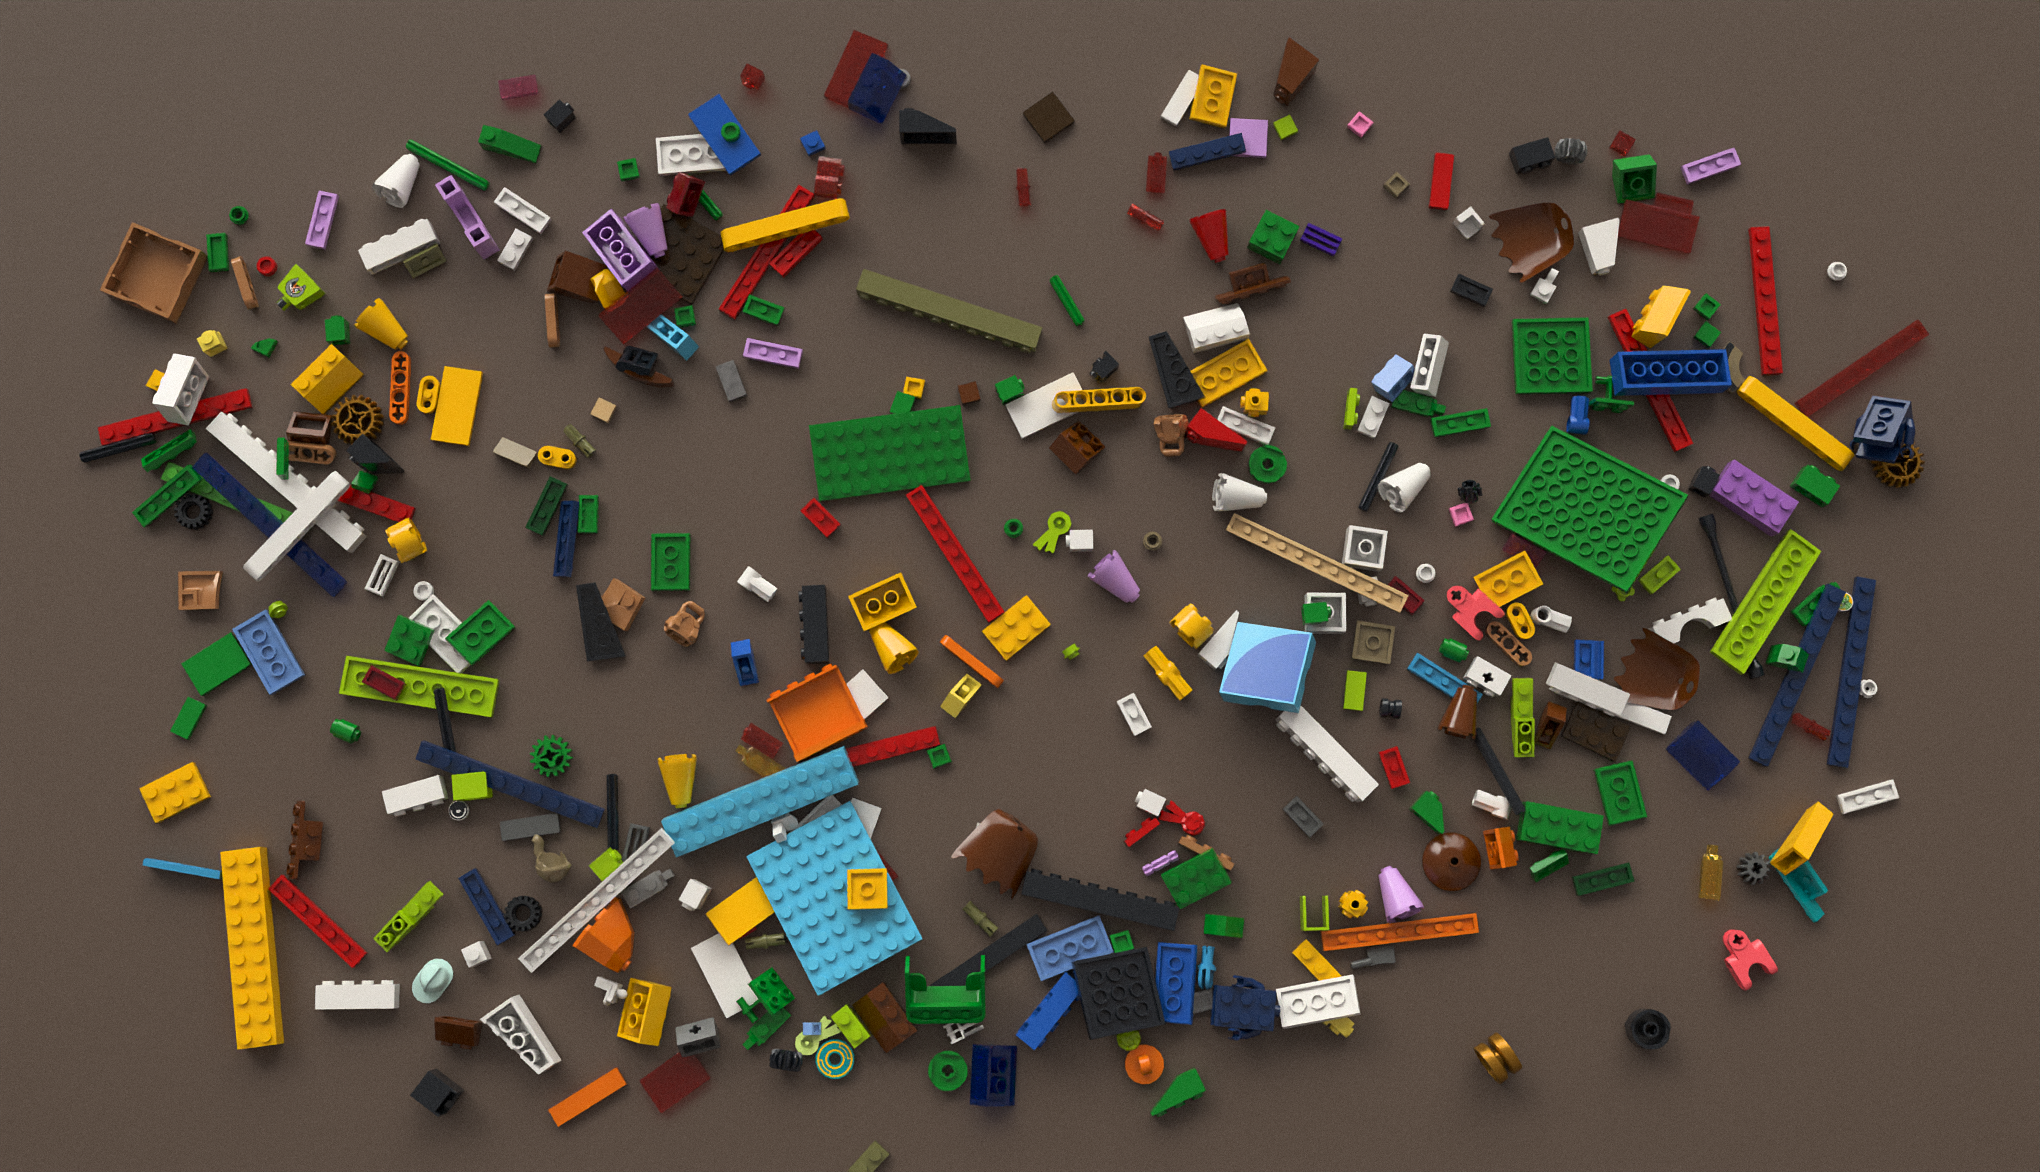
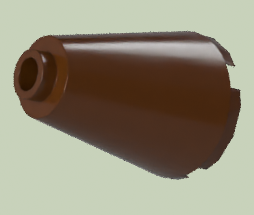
[1437,685,1477,740]

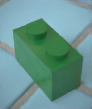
[1790,465,1840,508]

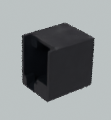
[410,1069,464,1117]

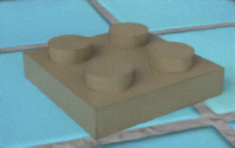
[1351,620,1395,665]

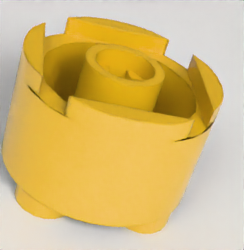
[385,517,428,563]
[1169,603,1214,649]

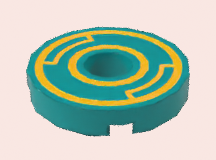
[815,1039,855,1079]

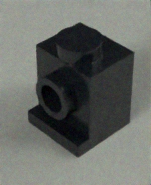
[1089,351,1119,383]

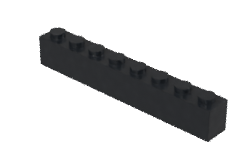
[1021,868,1179,931]

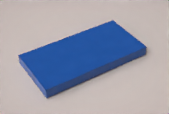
[688,94,761,176]
[1155,942,1197,1025]

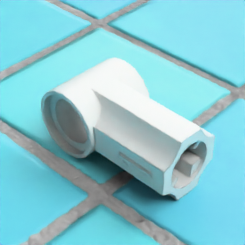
[737,566,778,602]
[1530,606,1572,633]
[1472,790,1511,820]

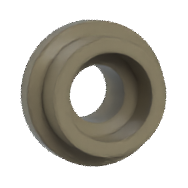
[1143,532,1162,551]

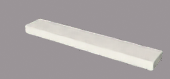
[1555,691,1672,735]

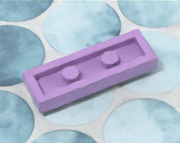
[1680,148,1741,185]
[305,191,339,250]
[743,338,803,369]

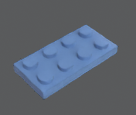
[232,610,306,695]
[1027,915,1114,981]

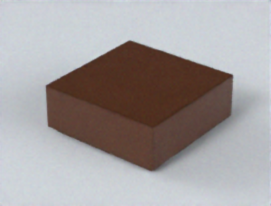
[958,381,981,405]

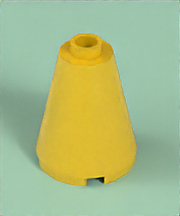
[354,298,408,350]
[869,622,919,674]
[657,754,697,808]

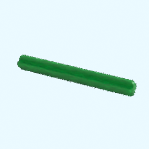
[406,139,490,191]

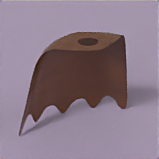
[1489,202,1574,283]
[1614,628,1700,710]
[951,809,1038,900]

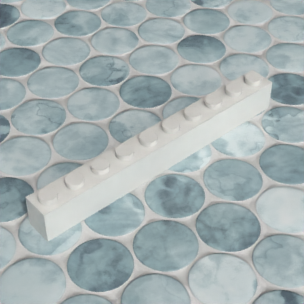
[206,412,367,553]

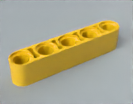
[1052,387,1146,413]

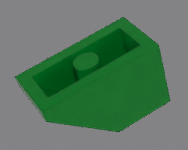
[1765,644,1809,673]
[1409,791,1444,835]

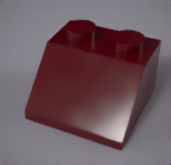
[666,172,705,217]

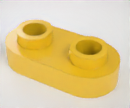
[416,376,440,414]
[538,446,577,469]
[1506,602,1535,640]

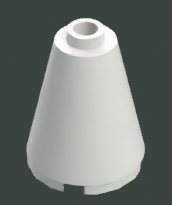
[372,154,420,208]
[1378,463,1431,512]
[1212,473,1267,512]

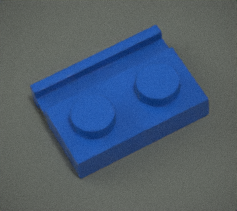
[1574,640,1604,680]

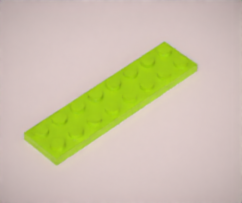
[1710,529,1822,675]
[339,656,500,718]

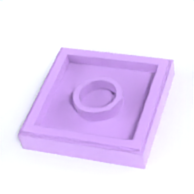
[1229,118,1268,158]

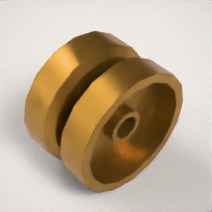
[1473,1032,1523,1084]

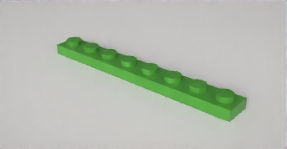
[161,462,293,528]

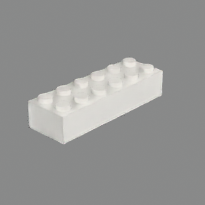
[1275,705,1379,803]

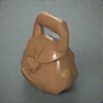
[1153,414,1189,456]
[664,601,705,647]

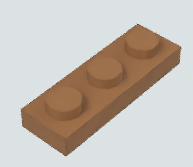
[1178,835,1234,871]

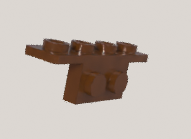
[1215,263,1291,304]
[286,800,323,879]

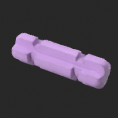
[1142,851,1179,876]

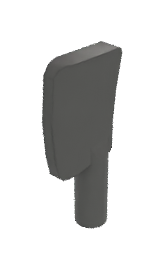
[1350,943,1396,970]

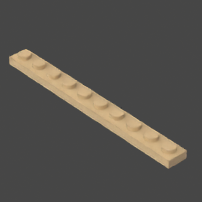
[1226,513,1409,613]

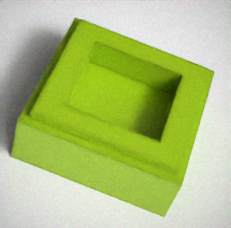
[1273,115,1298,140]

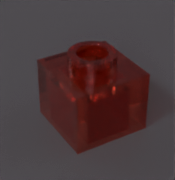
[740,63,765,90]

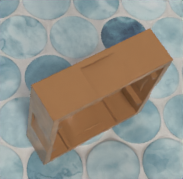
[100,222,208,324]

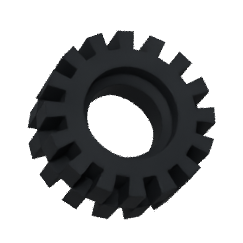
[174,494,213,530]
[504,896,542,931]

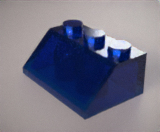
[848,53,907,124]
[1666,720,1740,790]
[970,1044,1017,1107]

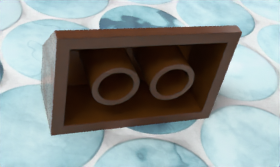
[852,982,918,1053]

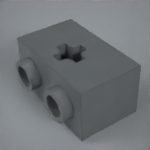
[675,1017,721,1058]

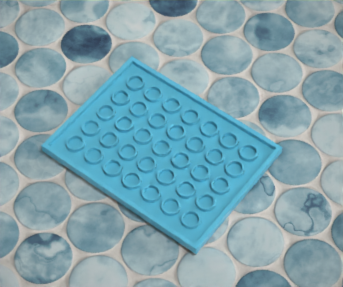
[746,801,923,996]

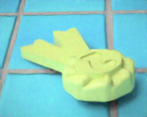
[795,1016,841,1055]

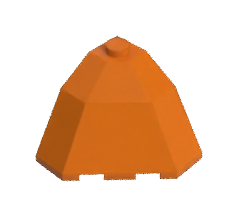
[572,897,635,973]

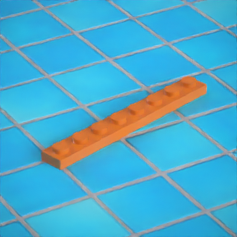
[1320,913,1479,951]

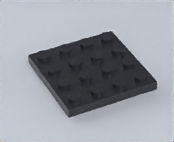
[1071,947,1165,1040]

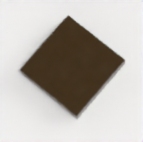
[1023,92,1075,143]

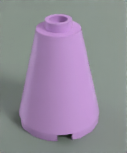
[623,203,668,259]
[1088,550,1140,603]
[1378,866,1424,923]

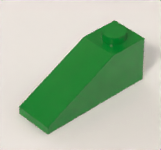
[478,125,542,163]

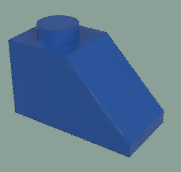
[731,639,759,686]

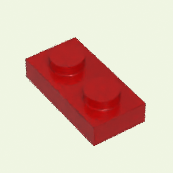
[800,498,841,538]
[1378,746,1410,789]
[1123,817,1160,847]

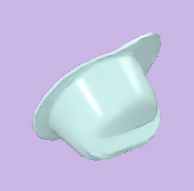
[412,959,453,1003]

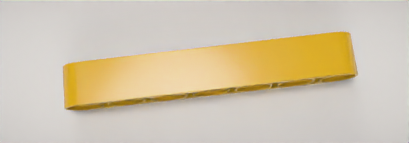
[720,198,850,252]
[1737,376,1855,471]

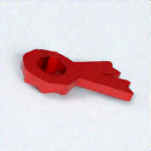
[1158,801,1205,836]

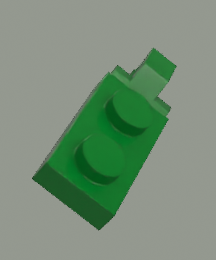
[1391,390,1446,417]
[1790,582,1840,626]
[742,1007,792,1050]

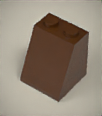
[1273,37,1319,106]
[547,250,608,304]

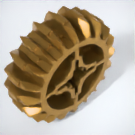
[331,395,384,445]
[1871,442,1925,488]

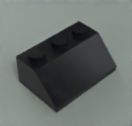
[346,434,405,474]

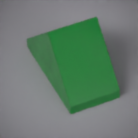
[1203,914,1244,938]

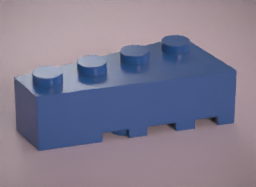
[1016,972,1080,1050]

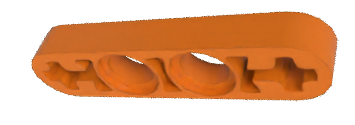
[389,351,411,425]
[939,635,1004,688]

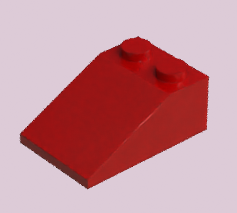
[1185,408,1248,452]

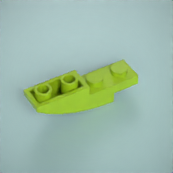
[1510,678,1535,757]
[373,881,444,952]

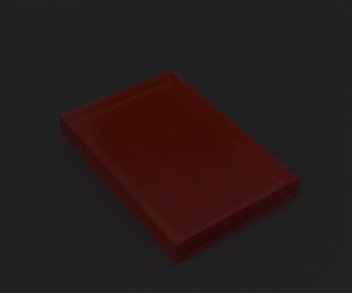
[639,1052,711,1113]

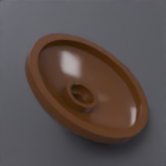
[1422,832,1481,891]

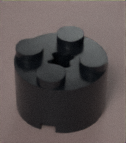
[1625,1009,1671,1049]

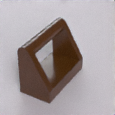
[286,411,333,445]

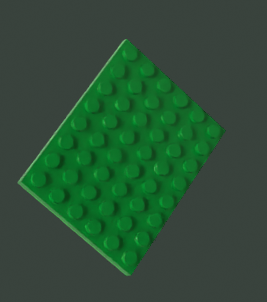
[1491,426,1688,594]

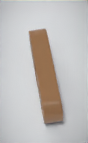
[231,256,259,310]
[545,293,560,348]
[287,441,337,464]
[1485,621,1532,667]

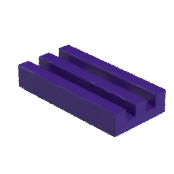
[1300,223,1342,257]

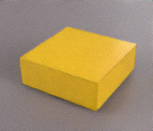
[903,377,925,399]

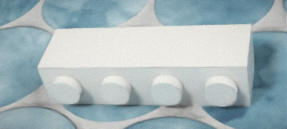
[358,219,441,275]
[1546,662,1630,717]
[315,980,400,1009]

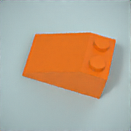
[1483,827,1519,869]

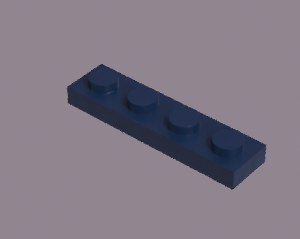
[1169,133,1246,171]
[553,500,579,578]
[458,868,515,946]

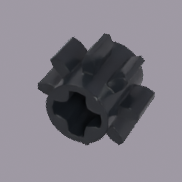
[1458,480,1483,504]

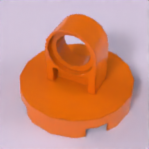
[1125,1044,1164,1084]

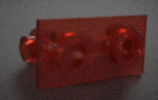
[1146,152,1167,193]
[741,723,783,759]

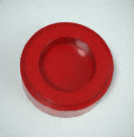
[256,256,277,276]

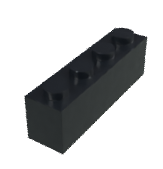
[799,585,830,664]

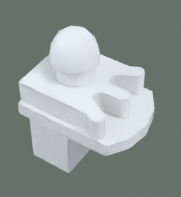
[771,812,798,843]
[594,976,628,1006]

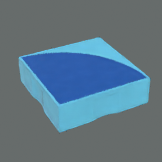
[1219,622,1316,713]

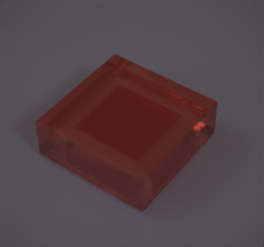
[1609,130,1636,156]

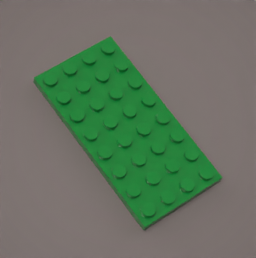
[809,405,971,501]

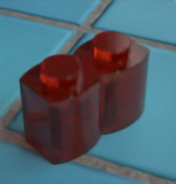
[814,156,845,199]

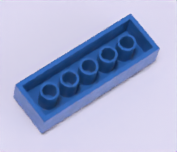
[1609,349,1732,396]

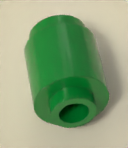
[1439,638,1469,663]
[330,719,361,744]

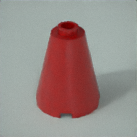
[1189,209,1229,263]

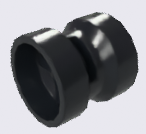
[1379,698,1402,719]

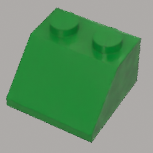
[1612,154,1657,203]

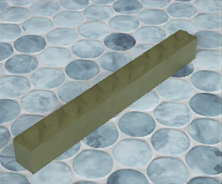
[856,269,1043,353]

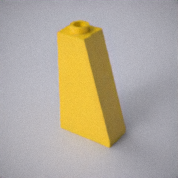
[1770,801,1833,875]

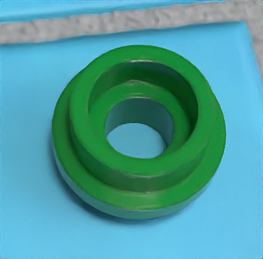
[229,206,249,225]
[1004,519,1023,538]

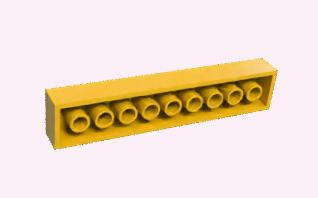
[220,847,284,1050]

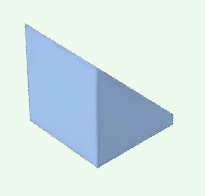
[803,1022,821,1035]

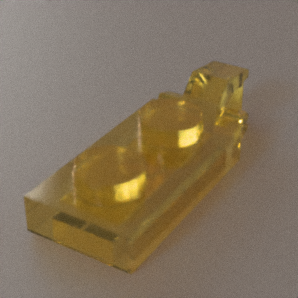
[735,744,786,778]
[1699,844,1723,900]

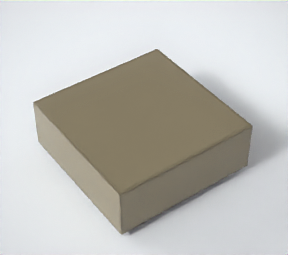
[1383,172,1410,199]

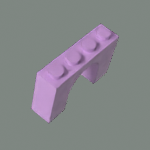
[435,175,500,259]

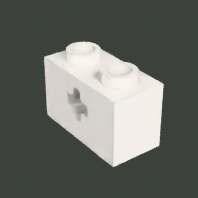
[1463,656,1511,698]
[679,879,712,911]

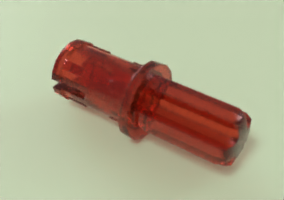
[1016,168,1031,206]
[1127,203,1164,230]
[1791,713,1831,741]

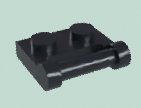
[615,346,658,376]

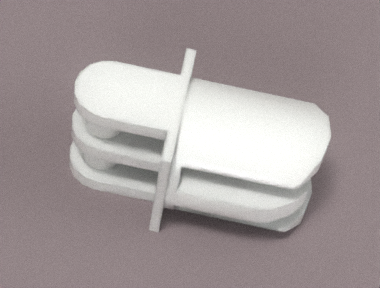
[943,1023,984,1044]

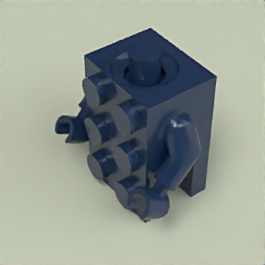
[1850,396,1916,463]
[1210,975,1280,1041]

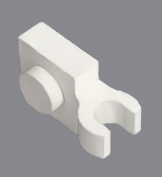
[1530,268,1559,304]

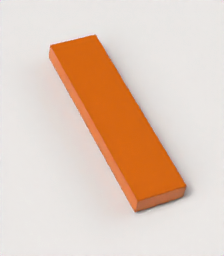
[548,1067,627,1127]

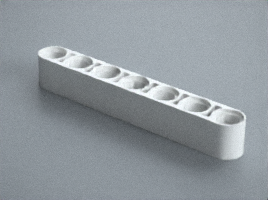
[243,471,351,582]

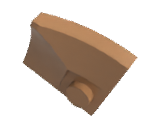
[178,571,223,610]
[602,578,645,631]

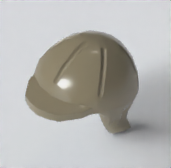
[531,834,572,883]

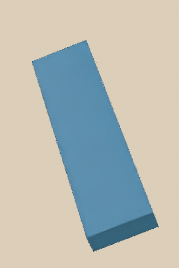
[1407,653,1483,703]
[142,858,223,879]

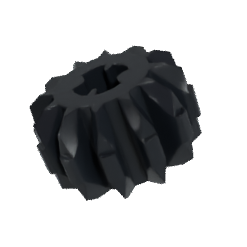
[769,1048,803,1072]

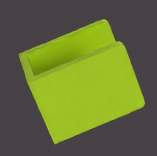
[451,772,493,801]
[1300,896,1329,931]

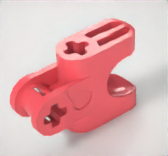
[1447,586,1505,641]
[1723,930,1778,991]

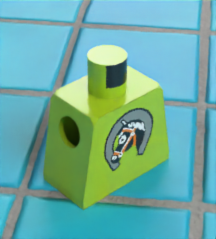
[276,264,326,311]

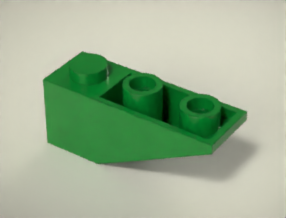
[1150,1068,1206,1117]

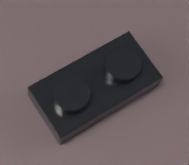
[1450,274,1493,307]

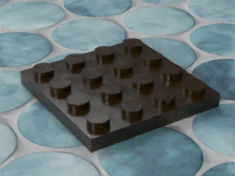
[640,204,724,305]

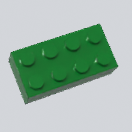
[1516,801,1604,855]

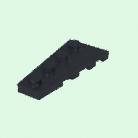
[1149,331,1206,409]
[576,582,626,662]

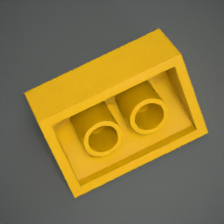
[1631,286,1691,348]
[290,344,364,414]
[848,572,917,631]
[617,978,672,1046]

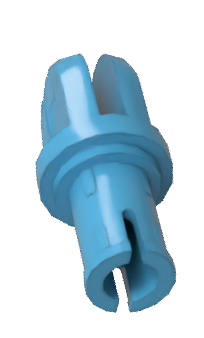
[1197,946,1216,990]

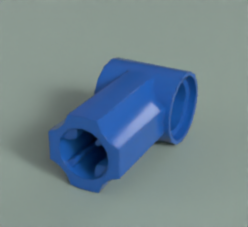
[1566,396,1589,435]

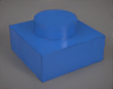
[800,130,825,156]

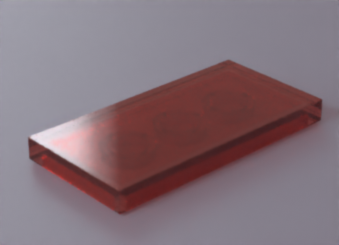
[824,30,888,111]
[1618,199,1700,254]
[599,267,682,345]

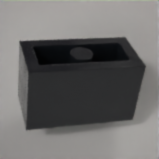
[1509,137,1555,174]

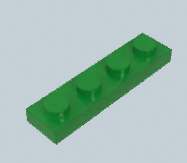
[132,465,203,527]

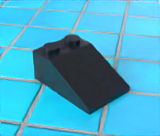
[899,108,957,144]

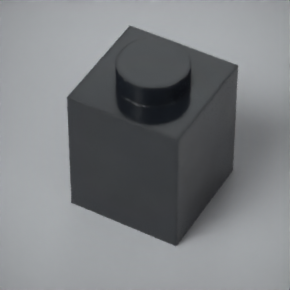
[543,99,576,133]
[1688,466,1720,498]

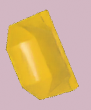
[591,269,626,312]

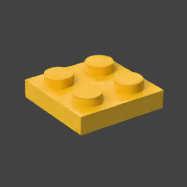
[847,868,888,910]

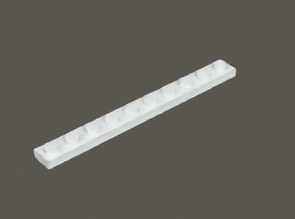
[518,828,675,973]

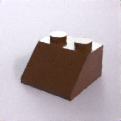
[434,1016,483,1049]

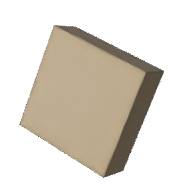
[591,397,617,423]

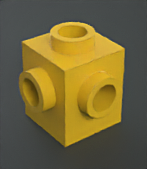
[1240,388,1269,417]
[1338,890,1368,919]

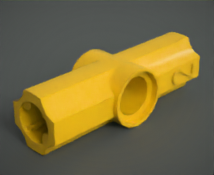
[1143,646,1193,701]

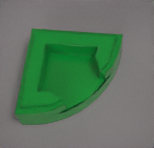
[250,338,278,358]

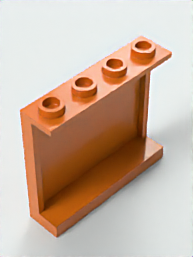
[767,664,868,763]

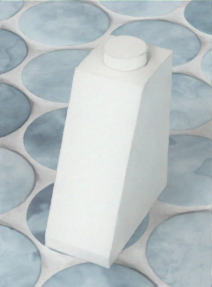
[1578,218,1619,276]

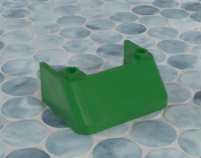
[905,955,986,1024]

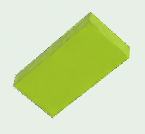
[1343,670,1367,711]

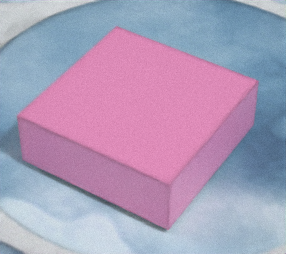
[1347,111,1374,138]
[1448,503,1474,527]

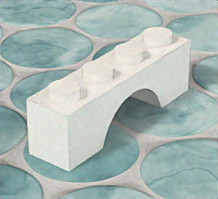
[1649,597,1732,643]

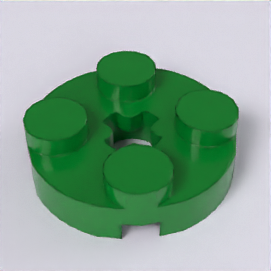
[1248,445,1287,484]
[928,1050,968,1091]

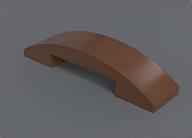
[603,346,675,388]

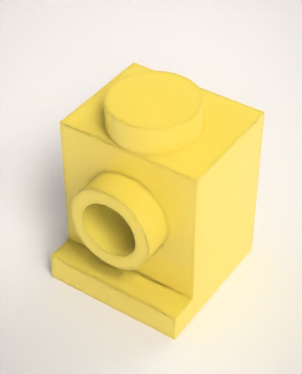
[197,330,228,357]
[1322,1017,1354,1038]

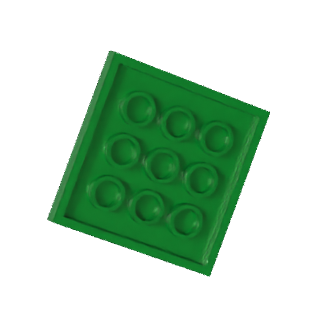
[1512,317,1593,395]

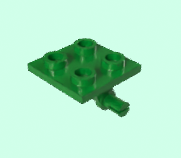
[1588,375,1634,413]
[736,967,795,1024]

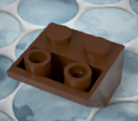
[1049,421,1105,474]

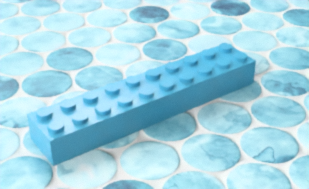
[661,746,859,857]

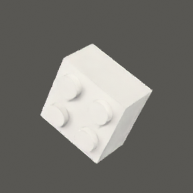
[1342,525,1388,572]
[1304,593,1346,634]

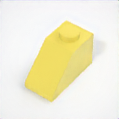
[940,674,982,718]

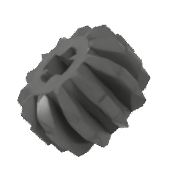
[1554,138,1588,165]
[1736,852,1772,885]

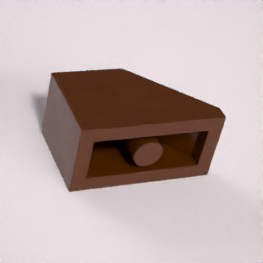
[1534,701,1567,750]

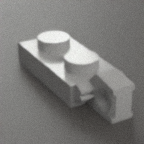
[621,869,675,909]

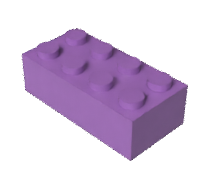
[582,209,659,294]
[1709,459,1799,537]

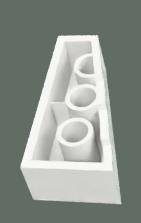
[480,995,562,1075]

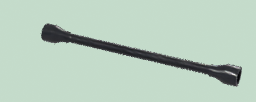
[1698,514,1765,679]

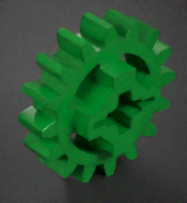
[529,735,573,777]

